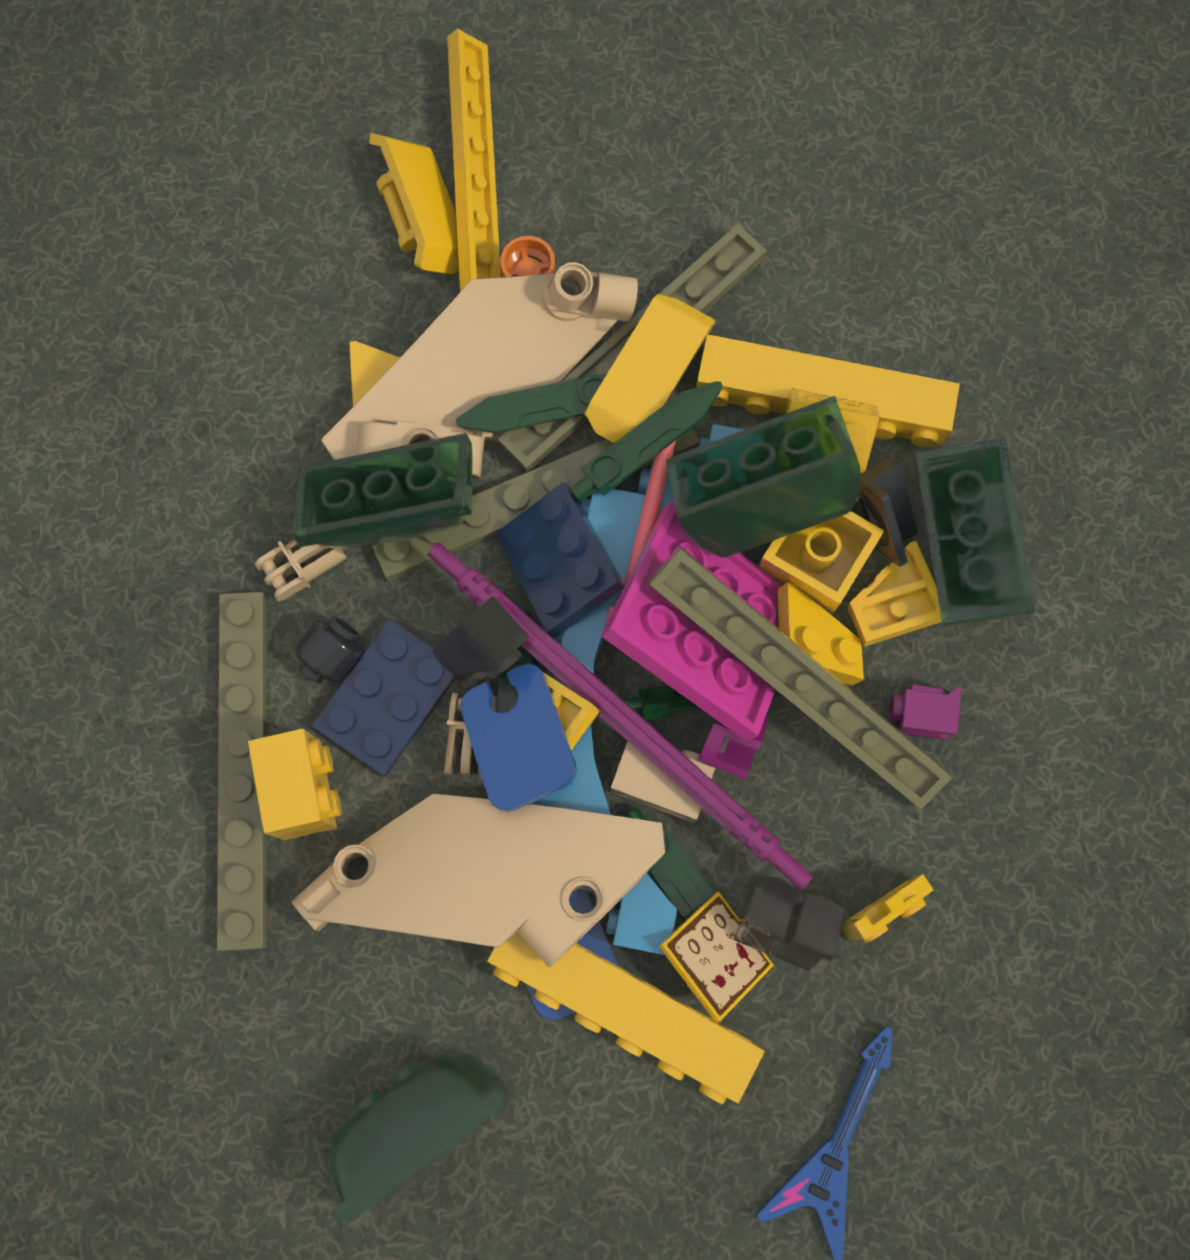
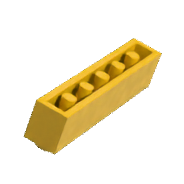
[696,334,960,448]
[487,933,765,1104]

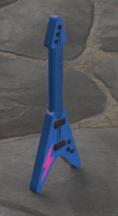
[757,1026,892,1260]

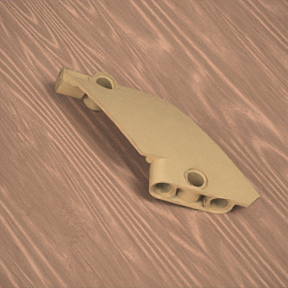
[321,262,638,480]
[291,794,665,968]

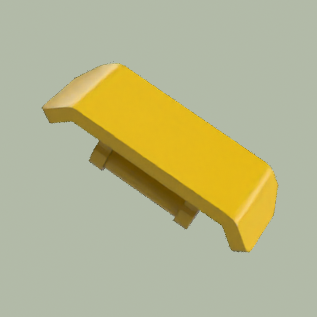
[369,133,459,275]
[585,294,715,443]

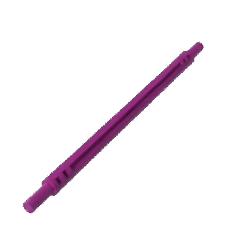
[428,542,813,890]

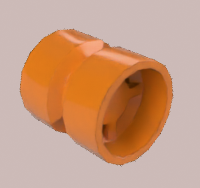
[500,236,556,277]

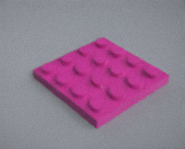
[601,501,783,742]

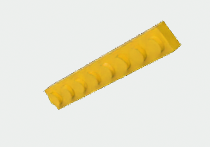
[447,29,501,292]

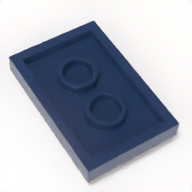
[496,482,625,638]
[312,619,463,778]

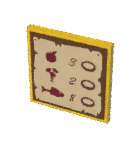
[659,891,774,1023]

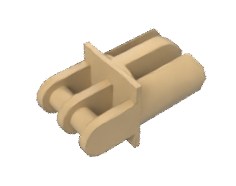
[255,522,347,601]
[443,693,497,779]

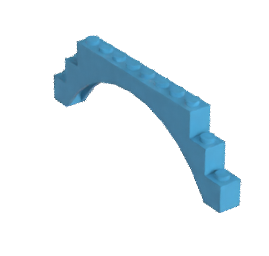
[530,424,764,955]

